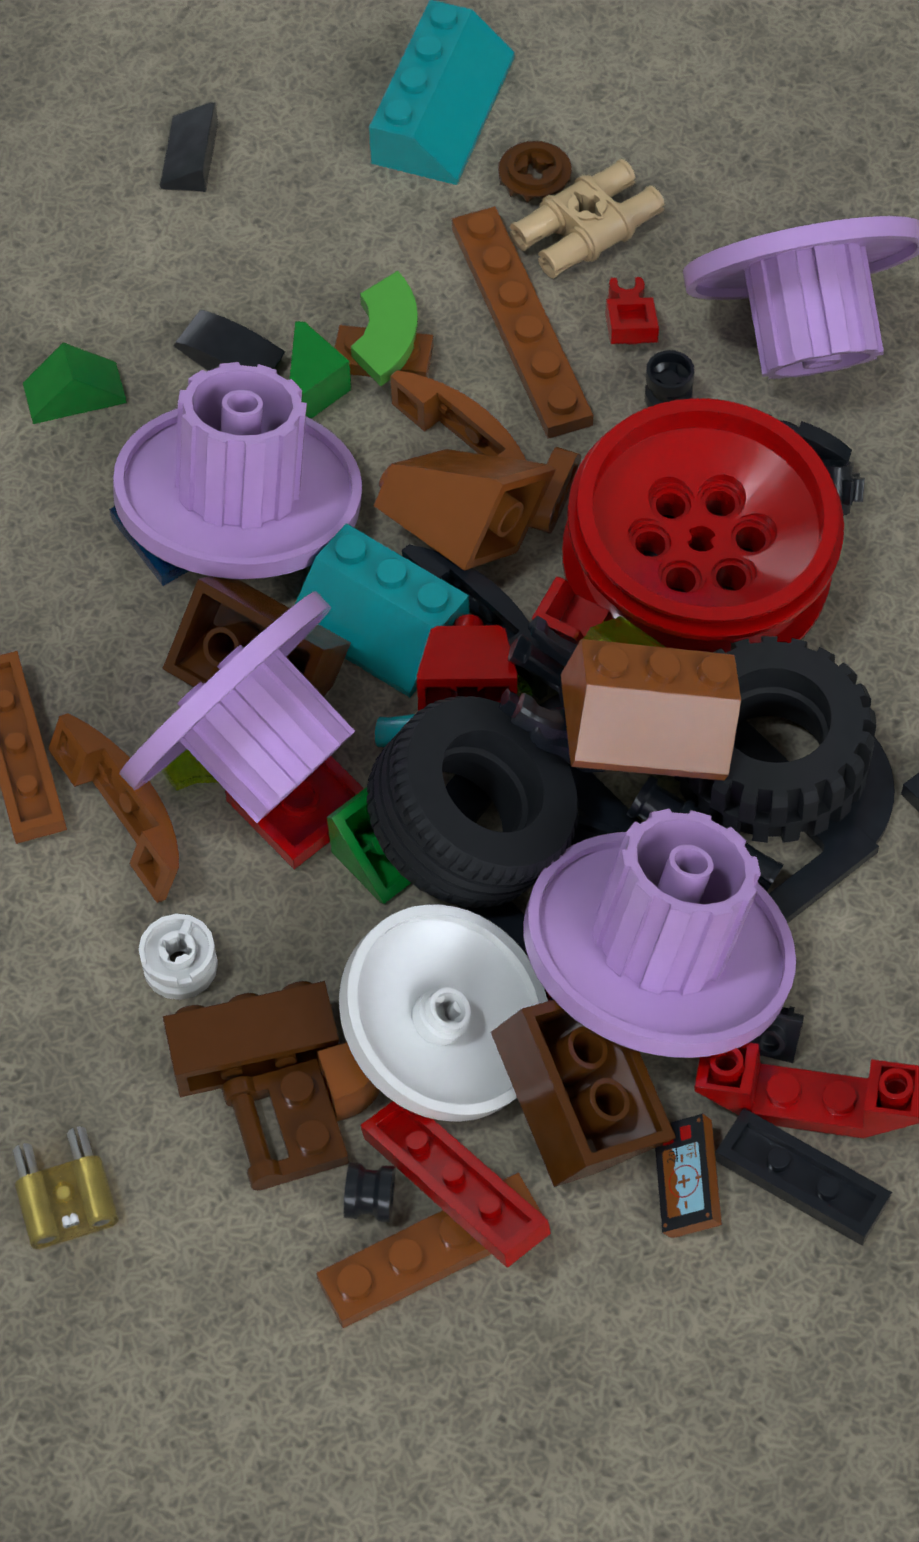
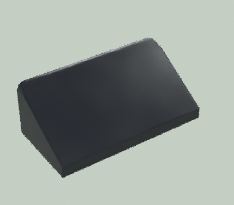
[160,102,218,192]

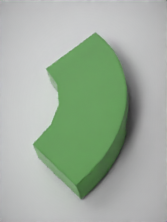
[351,271,418,386]

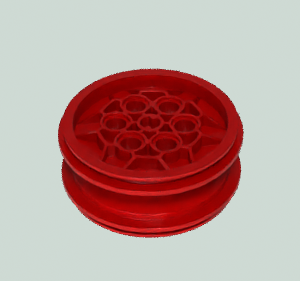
[562,398,844,653]

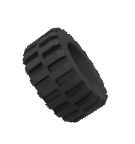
[674,636,876,843]

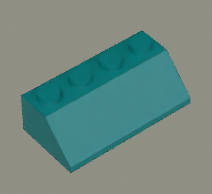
[369,0,515,185]

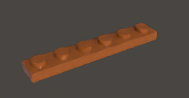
[452,206,593,439]

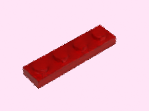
[360,1101,551,1268]

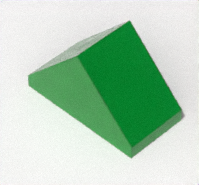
[289,321,352,419]
[23,342,127,424]
[327,787,411,904]

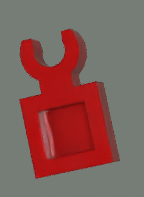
[605,277,659,345]

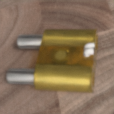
[13,1127,119,1249]

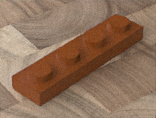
[0,651,67,844]
[316,1172,543,1328]

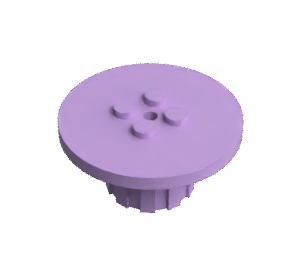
[683,216,919,379]
[113,362,362,579]
[119,591,355,823]
[524,809,796,1058]

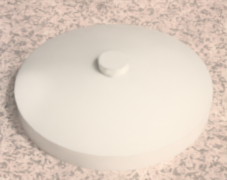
[339,905,548,1122]

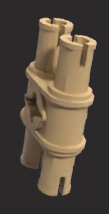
[510,159,665,279]

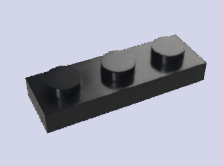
[715,1108,892,1246]

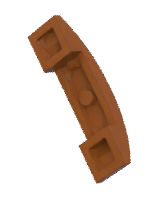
[390,370,526,461]
[48,713,179,903]

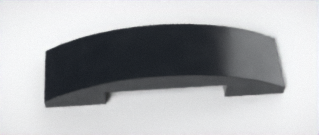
[402,544,548,700]

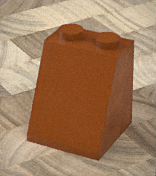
[374,449,556,570]

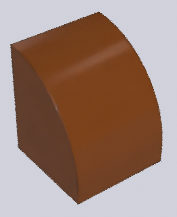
[317,1042,380,1122]

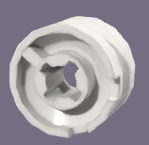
[138,914,218,1000]

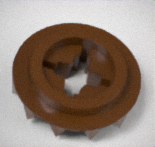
[498,141,572,203]

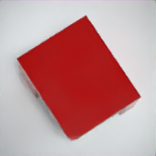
[532,576,614,645]

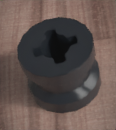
[344,1162,396,1222]

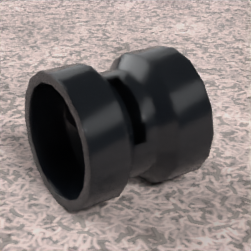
[645,350,694,407]

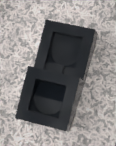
[174,309,285,371]

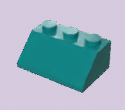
[295,523,469,698]

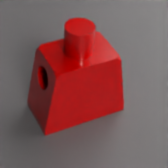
[417,614,517,711]

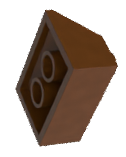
[162,576,351,697]
[491,1000,676,1187]

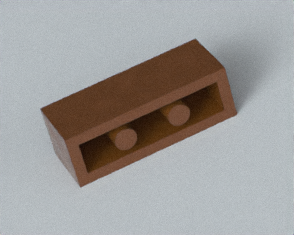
[163,981,340,1098]

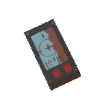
[655,1113,722,1238]

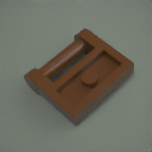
[221,1058,349,1191]

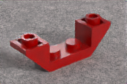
[694,1043,919,1138]

